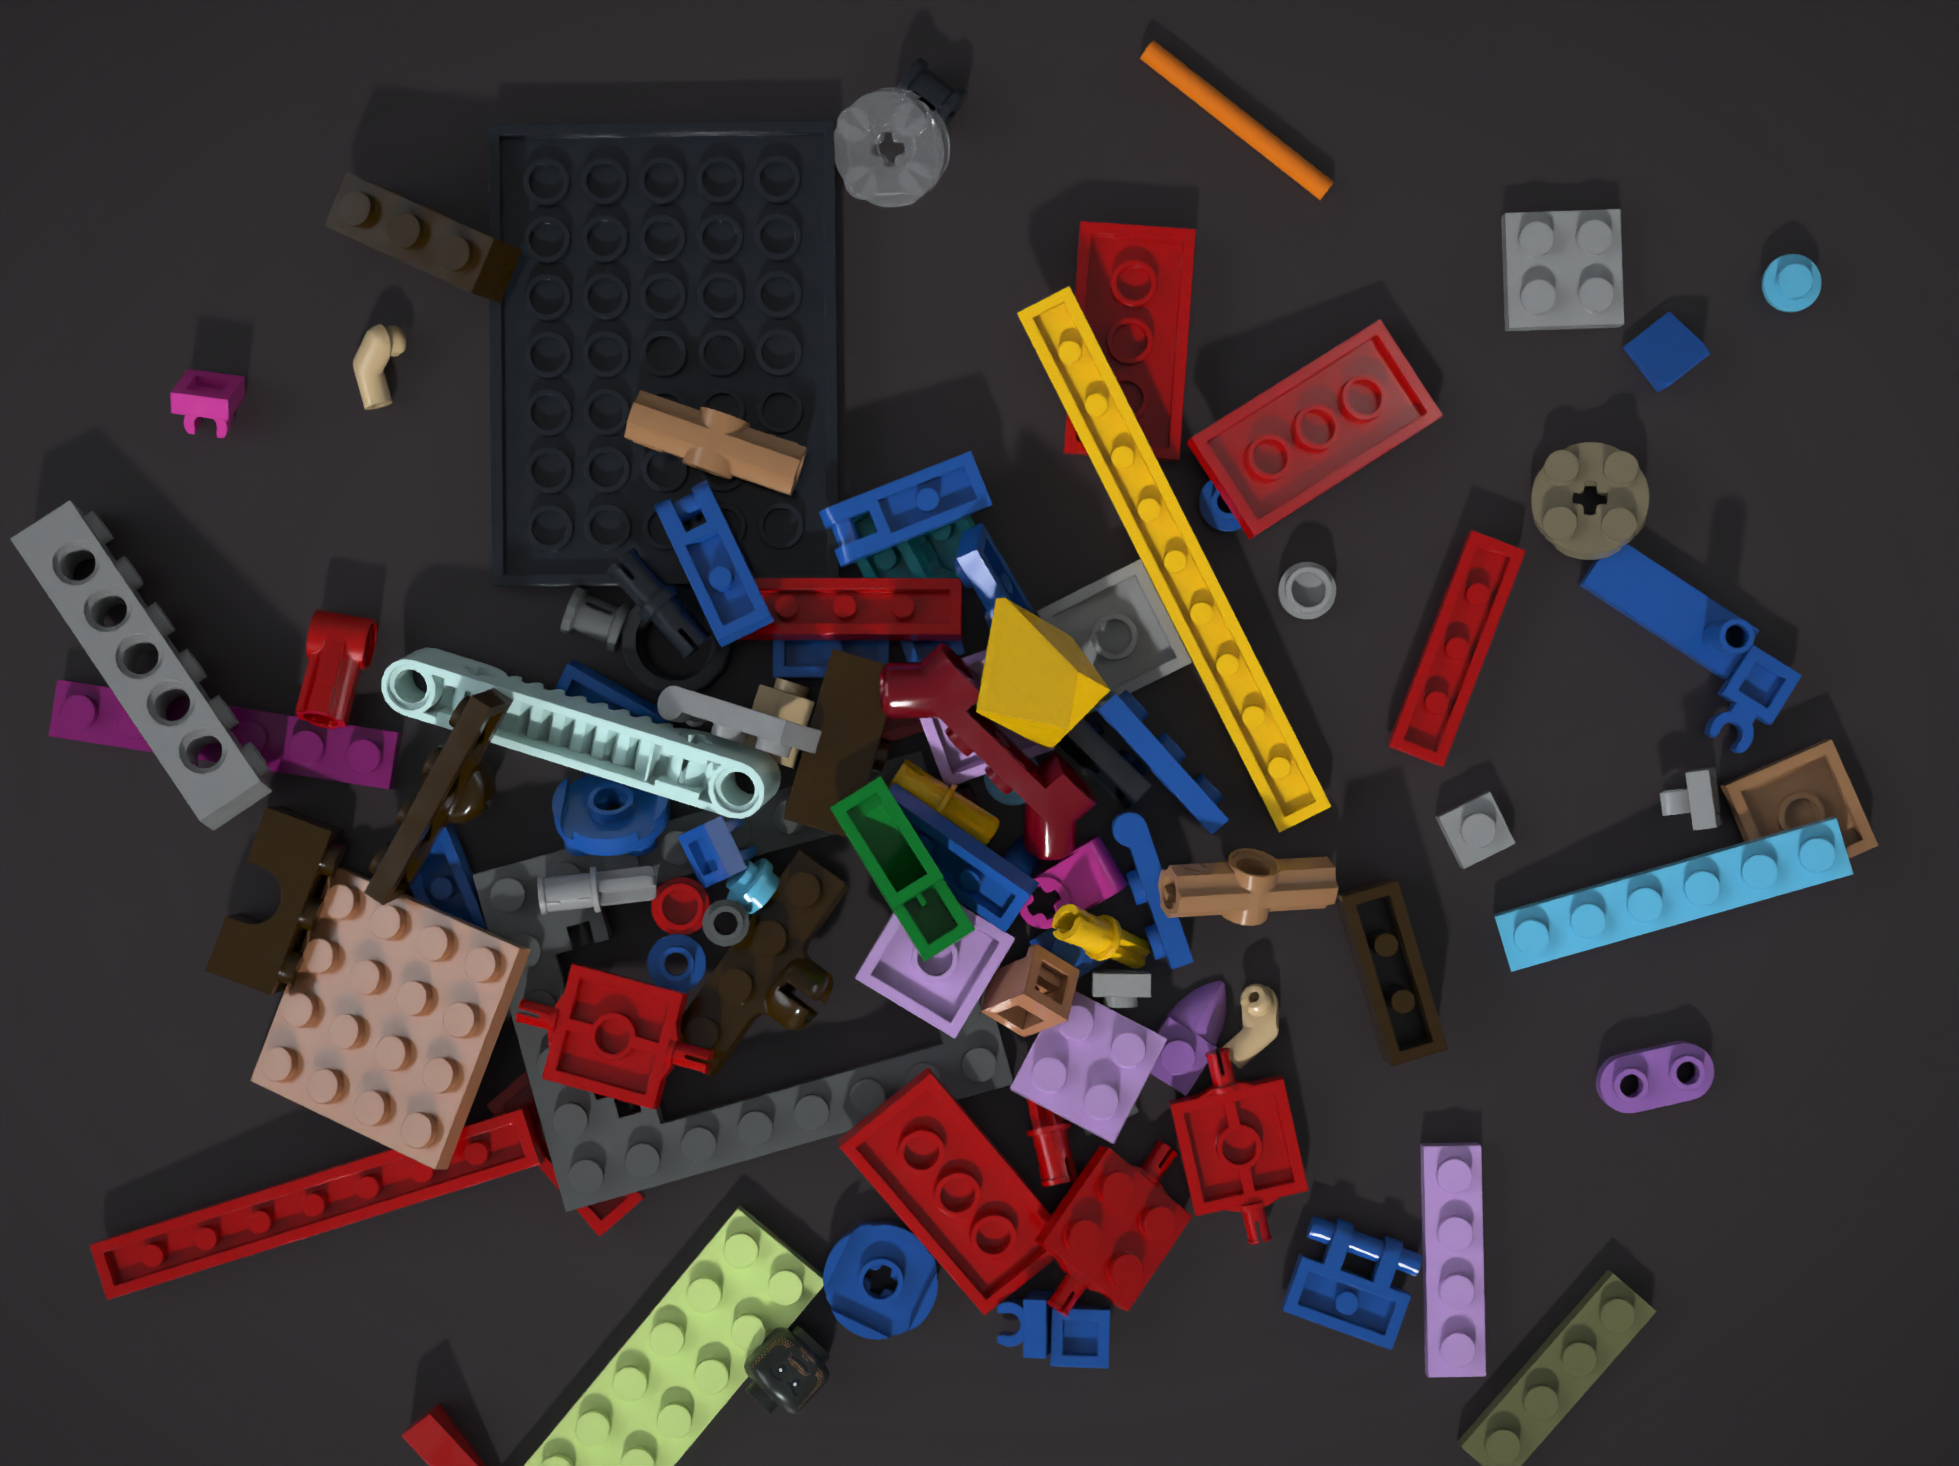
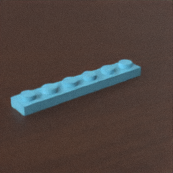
[1494,816,1853,972]

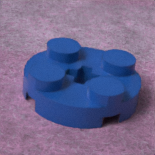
[552,772,671,856]
[823,1220,939,1340]

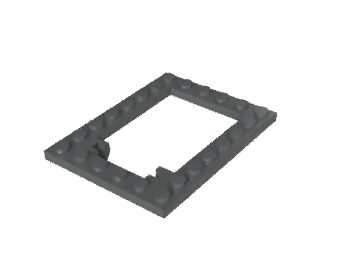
[473,750,1013,1212]

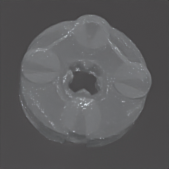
[833,87,950,207]

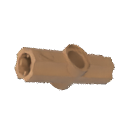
[624,390,807,496]
[1158,848,1339,926]

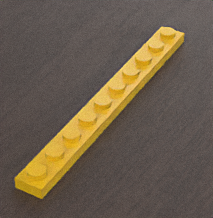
[1017,286,1331,833]

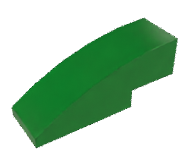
[830,776,975,963]

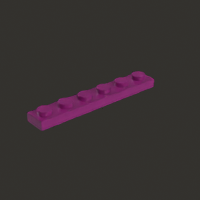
[48,679,403,789]

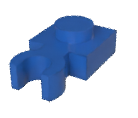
[1704,645,1802,753]

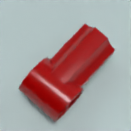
[295,609,377,730]

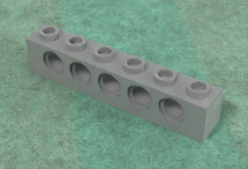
[10,500,272,831]

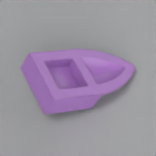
[1151,980,1227,1096]

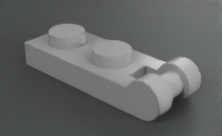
[657,686,822,758]

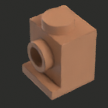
[980,944,1080,1038]

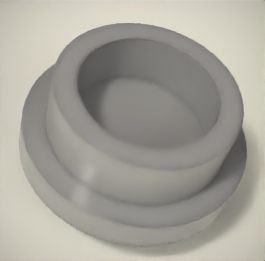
[1278,562,1336,620]

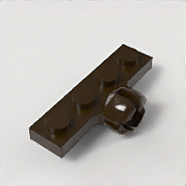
[364,688,513,905]
[680,850,850,1077]

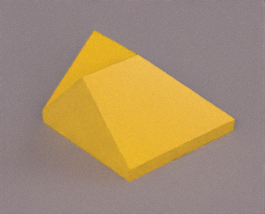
[976,598,1111,748]

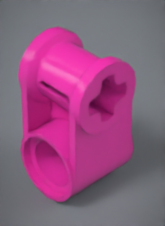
[1018,834,1128,929]

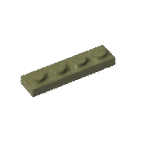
[1457,1269,1657,1466]

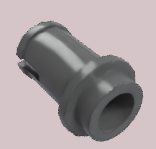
[702,899,750,947]

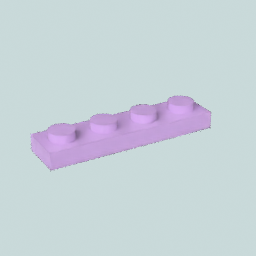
[1420,1142,1486,1378]

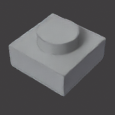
[1435,791,1516,869]
[1091,969,1151,1008]

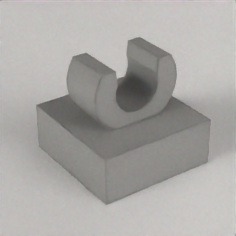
[1660,767,1723,830]

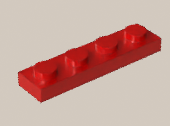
[1386,530,1526,767]
[738,578,963,641]

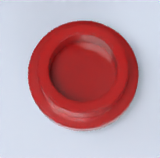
[651,877,710,935]

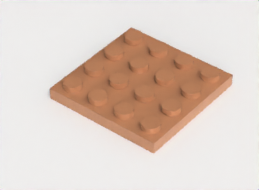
[250,867,531,1170]

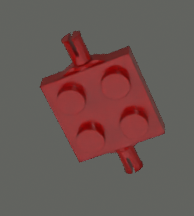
[516,964,714,1109]
[1169,1048,1309,1245]
[1034,1141,1192,1317]

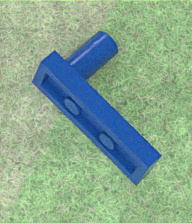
[1579,544,1760,679]
[889,783,1043,933]

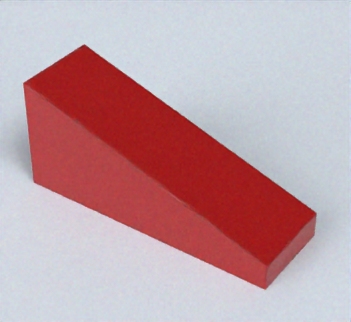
[401,1403,486,1466]

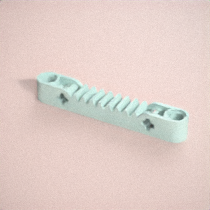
[382,647,781,819]

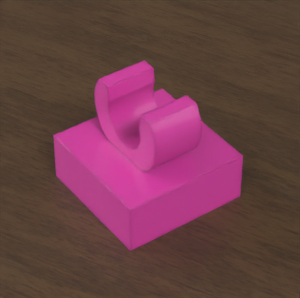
[170,369,245,438]

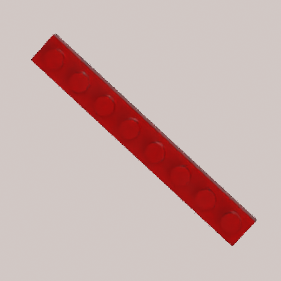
[89,1105,545,1300]

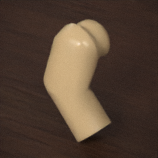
[353,324,406,410]
[1221,983,1279,1069]

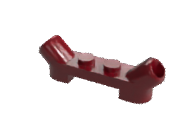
[880,643,1098,860]

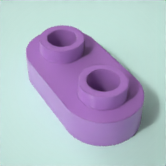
[1596,1041,1714,1113]

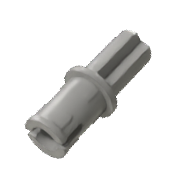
[537,866,657,915]

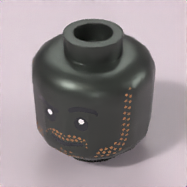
[744,1326,830,1414]

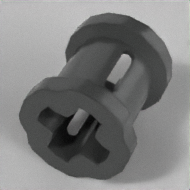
[560,586,634,653]

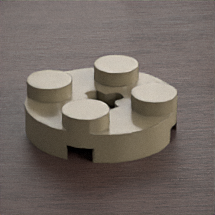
[1531,442,1650,560]

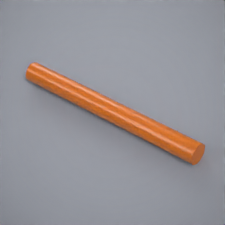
[1140,40,1334,200]

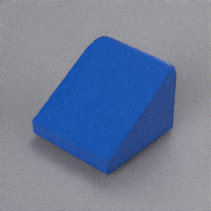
[1622,311,1711,393]

